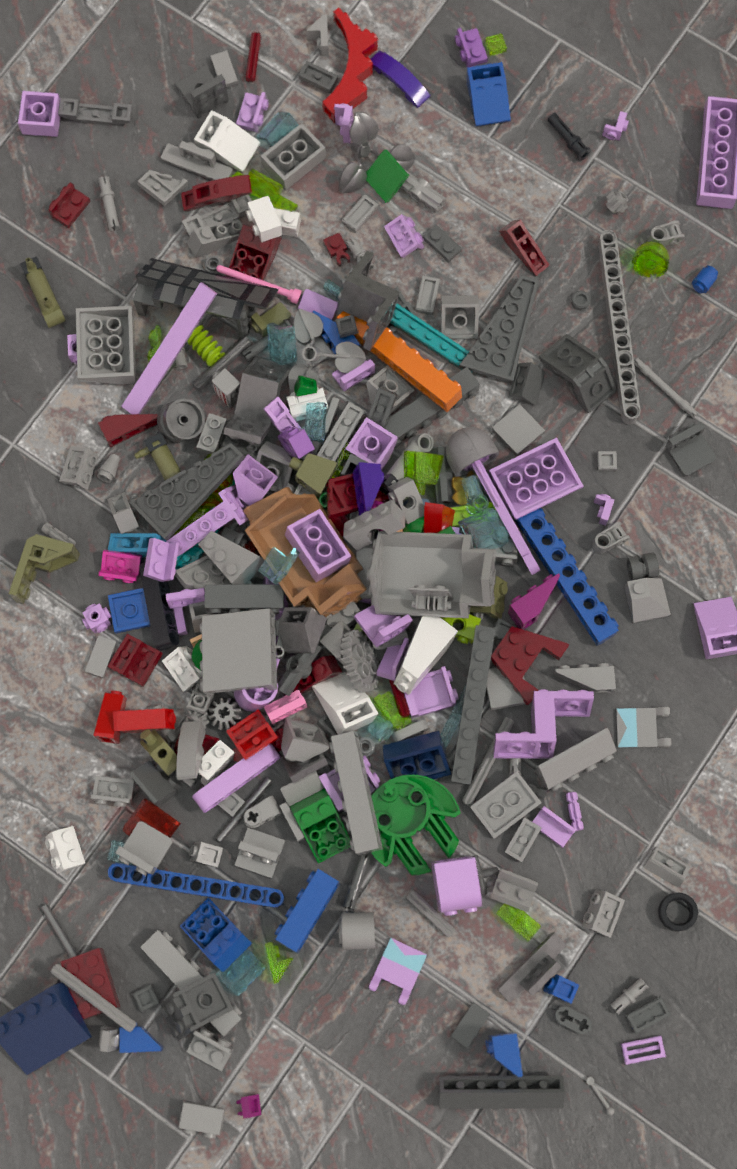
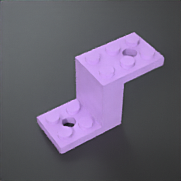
[493,689,594,759]

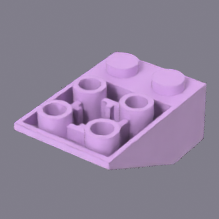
[693,597,737,659]

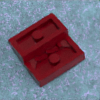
[107,634,163,687]

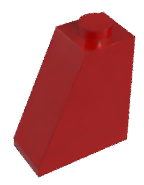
[424,502,455,533]
[94,690,127,744]
[113,708,176,733]

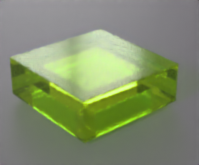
[485,33,507,56]

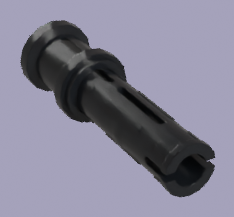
[547,112,591,161]

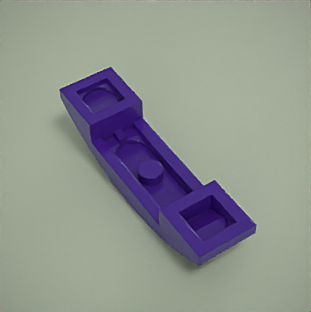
[371,51,430,108]

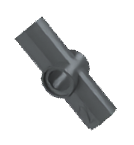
[432,447,453,506]
[278,644,322,696]

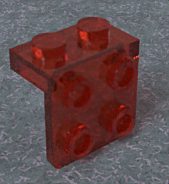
[122,798,181,838]

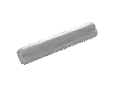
[407,890,456,937]

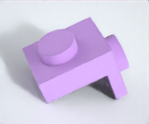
[602,111,629,140]

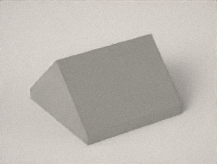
[320,621,352,665]

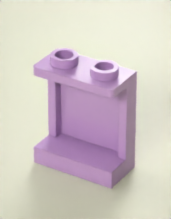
[404,666,459,719]
[319,755,381,813]

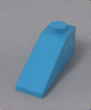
[108,533,167,558]

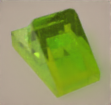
[265,942,294,984]

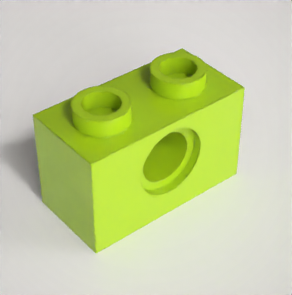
[440,614,481,644]

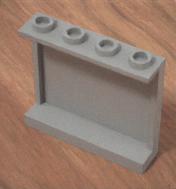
[200,608,277,697]

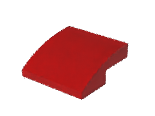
[226,709,278,761]

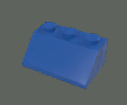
[485,1032,523,1077]

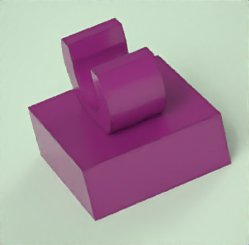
[236,1094,262,1119]

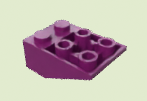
[508,573,560,630]

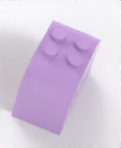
[431,856,482,916]

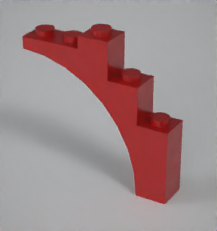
[322,7,378,123]

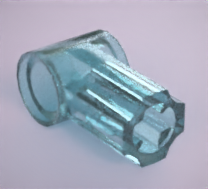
[461,475,489,516]

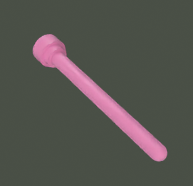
[216,265,302,304]

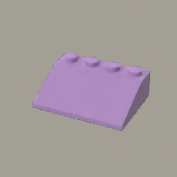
[489,438,584,520]

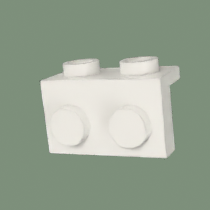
[45,826,85,874]

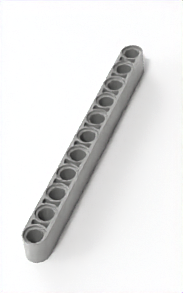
[598,230,640,425]

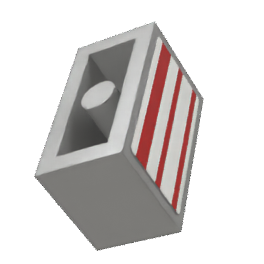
[211,368,240,408]

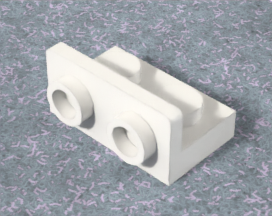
[162,646,203,692]
[198,740,234,786]

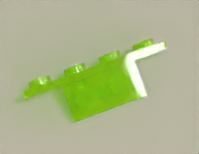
[231,168,298,212]

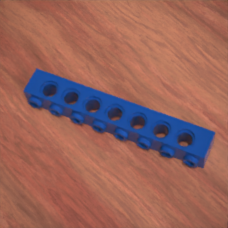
[514,508,619,646]

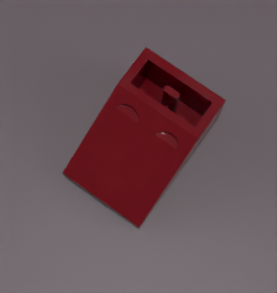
[226,224,282,281]

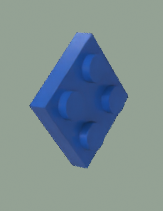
[108,588,150,634]

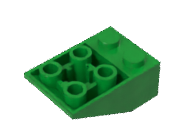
[289,788,351,864]

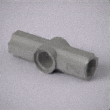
[401,170,446,212]

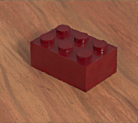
[60,948,121,1020]

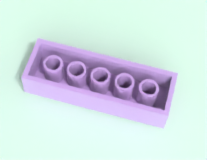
[696,96,737,209]

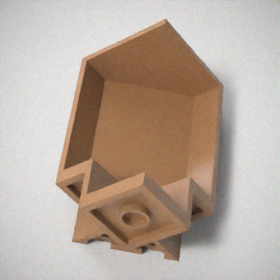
[243,487,367,617]

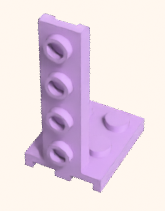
[166,485,249,557]

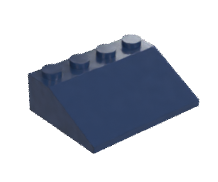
[0,982,92,1075]

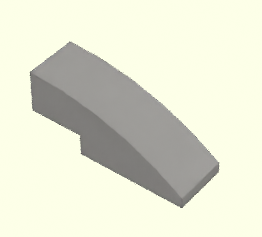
[176,721,206,780]

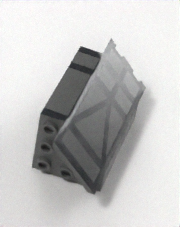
[133,258,279,340]

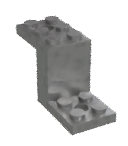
[338,250,400,351]
[224,356,292,444]

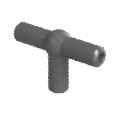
[472,855,499,896]

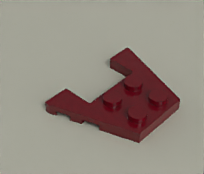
[491,626,569,705]

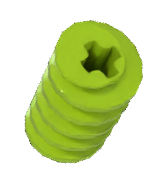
[187,325,225,366]

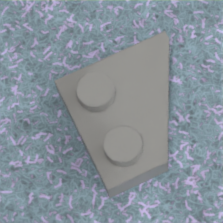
[137,170,188,206]

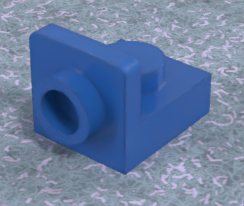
[543,974,579,1004]

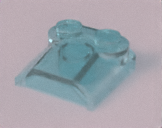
[458,508,509,549]

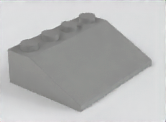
[76,306,136,384]

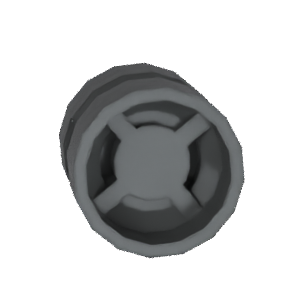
[626,552,659,581]

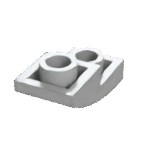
[186,680,215,714]

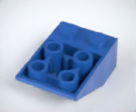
[466,62,511,126]
[180,897,252,972]

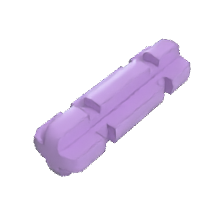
[566,792,584,831]

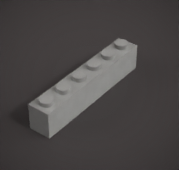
[330,731,383,855]
[140,930,243,1036]

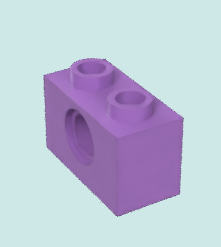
[277,426,315,459]

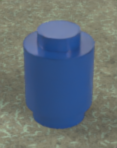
[692,265,718,293]

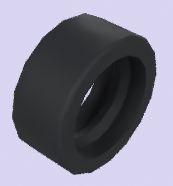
[658,892,698,932]

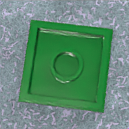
[366,150,410,202]

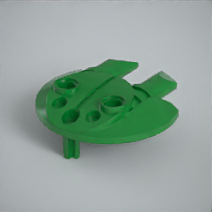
[371,775,461,875]

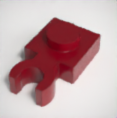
[323,232,350,267]

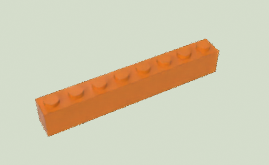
[337,311,462,412]

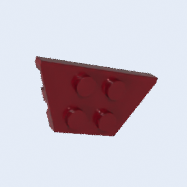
[327,473,390,519]

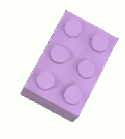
[285,509,351,582]

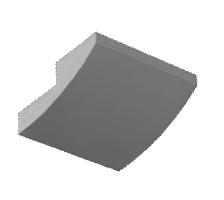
[486,667,525,710]

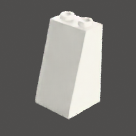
[394,616,458,695]

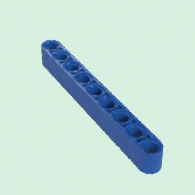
[108,863,285,908]

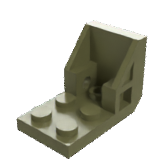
[9,534,80,604]

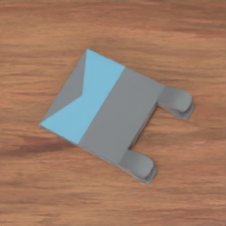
[616,707,671,748]

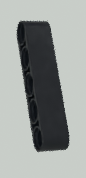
[139,560,179,651]

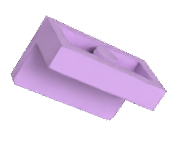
[332,359,375,391]
[377,638,409,681]
[532,806,576,848]

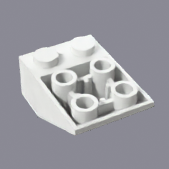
[194,110,260,172]
[312,672,378,734]

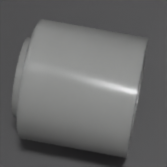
[339,912,375,950]

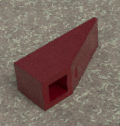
[283,655,342,696]

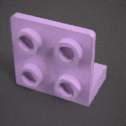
[354,605,412,648]

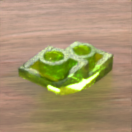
[147,324,163,362]

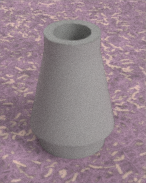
[97,454,121,483]

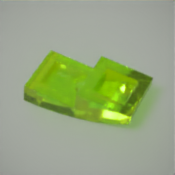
[496,903,541,942]

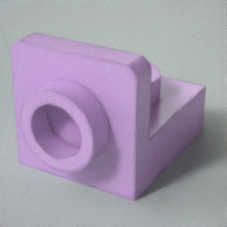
[594,494,614,526]

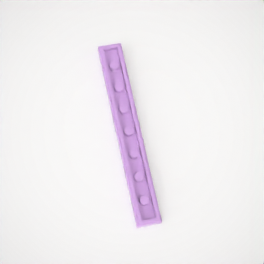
[121,283,217,414]

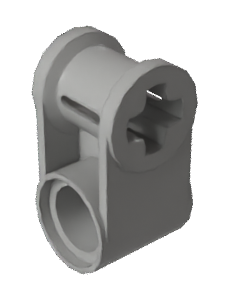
[648,220,685,249]
[592,522,630,554]
[244,795,283,829]

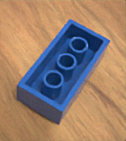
[275,869,340,953]

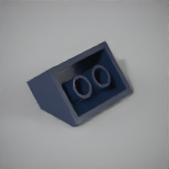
[382,731,452,779]

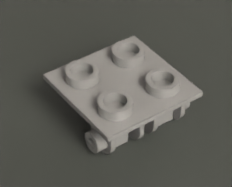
[409,585,453,611]

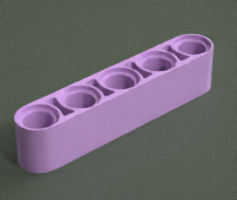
[192,744,281,813]

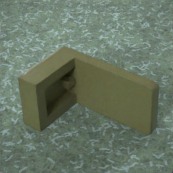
[251,302,291,337]

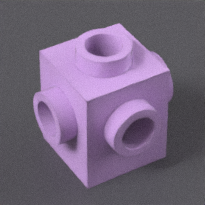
[82,603,112,634]

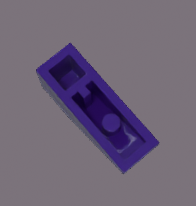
[353,462,384,516]

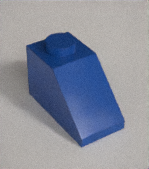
[119,1022,163,1053]

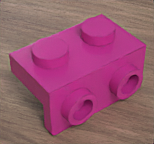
[98,550,142,583]

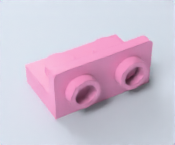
[264,690,307,725]

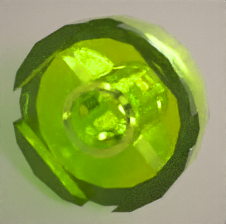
[632,241,669,278]

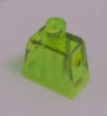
[404,451,444,495]

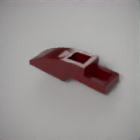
[181,175,252,212]

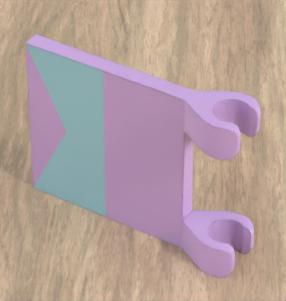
[369,938,427,1005]

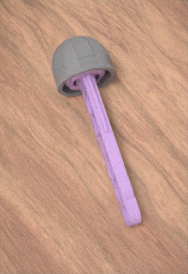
[446,427,541,575]

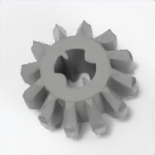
[208,698,241,730]

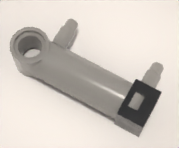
[379,433,434,502]

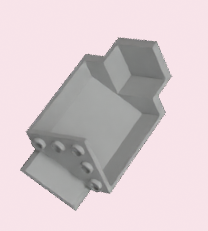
[356,531,496,618]

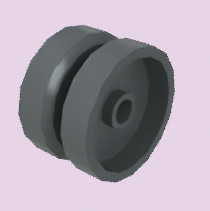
[157,398,205,442]

